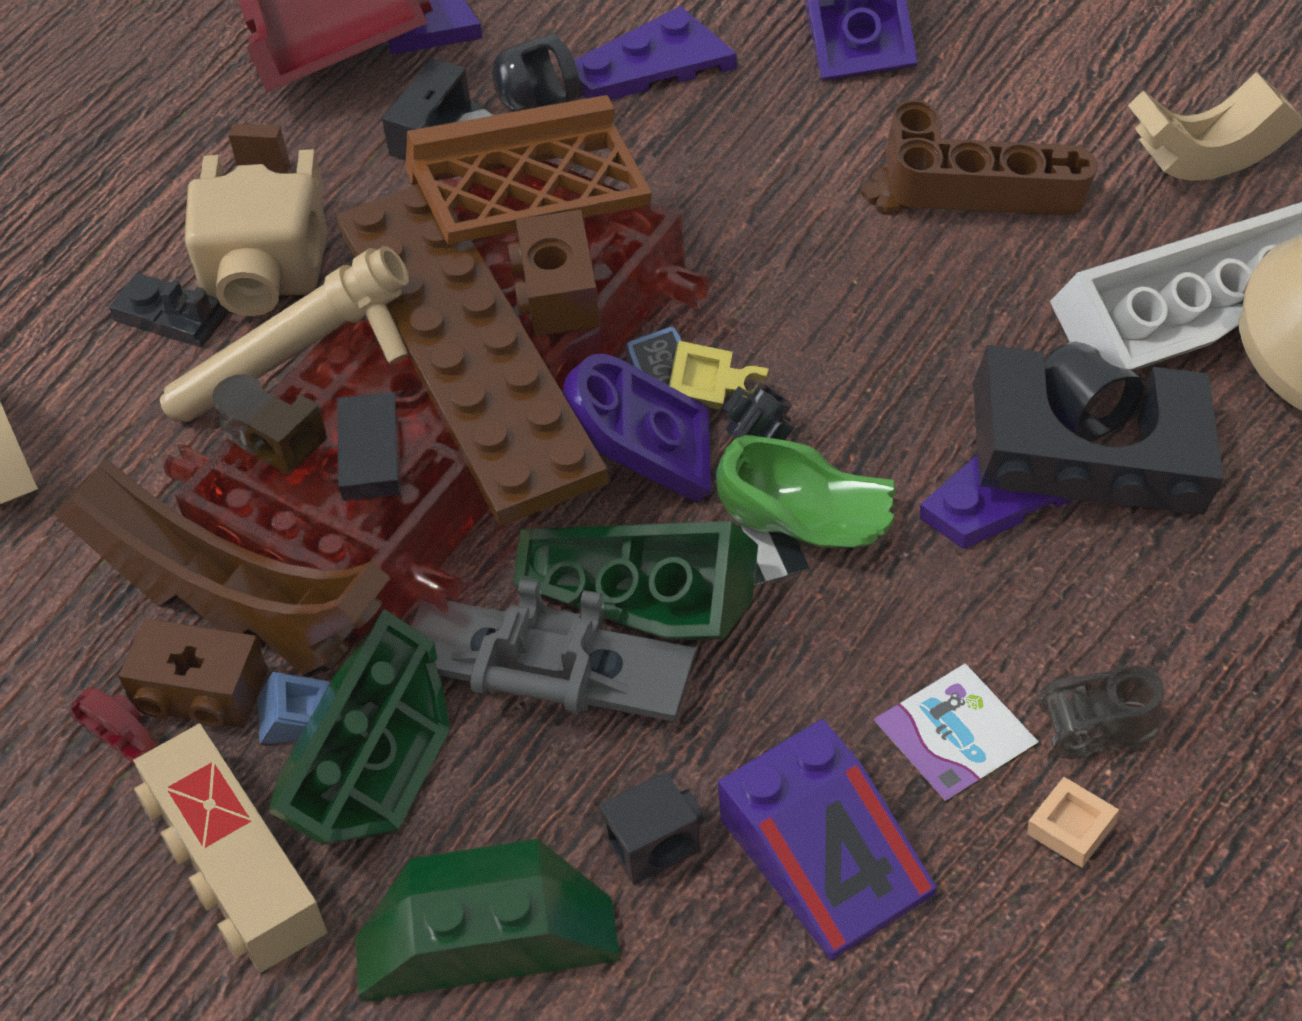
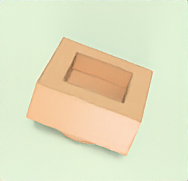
[1027,777,1119,868]

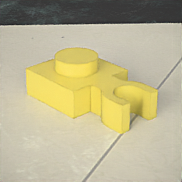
[669,341,768,409]

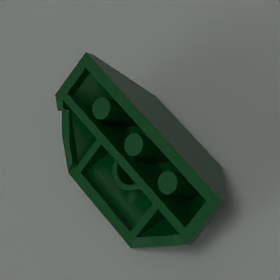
[269,609,450,845]
[355,839,621,1002]

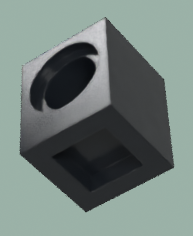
[599,771,704,885]

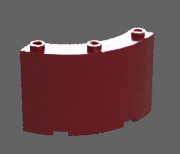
[238,0,434,93]

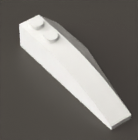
[1050,202,1302,371]

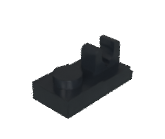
[109,272,228,348]

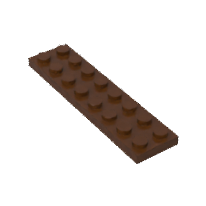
[336,179,609,526]

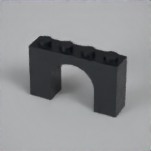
[973,345,1224,515]

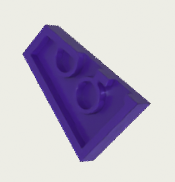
[574,6,737,100]
[920,455,1075,549]

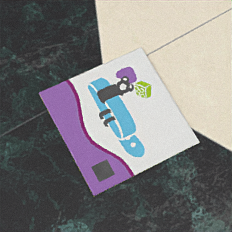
[873,663,1038,801]

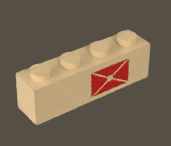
[133,723,328,974]

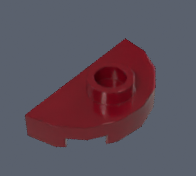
[69,687,159,766]

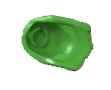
[716,435,896,548]

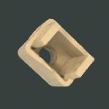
[185,149,328,316]

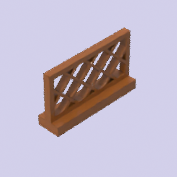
[406,95,652,245]

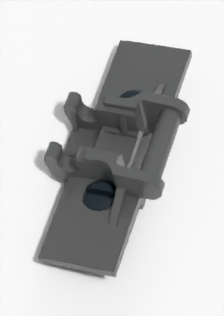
[411,579,697,722]

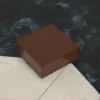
[228,123,290,174]

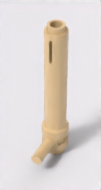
[160,246,409,422]

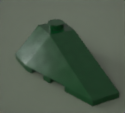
[513,521,758,640]

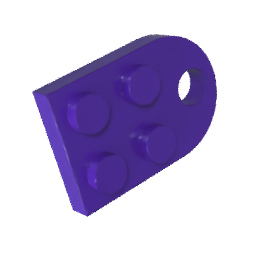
[563,354,711,503]

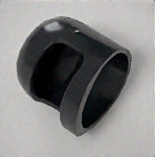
[492,33,581,112]
[1044,341,1144,441]

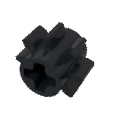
[723,382,794,440]

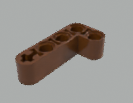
[886,100,1098,215]

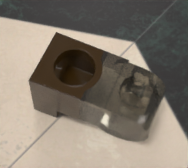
[212,374,328,476]

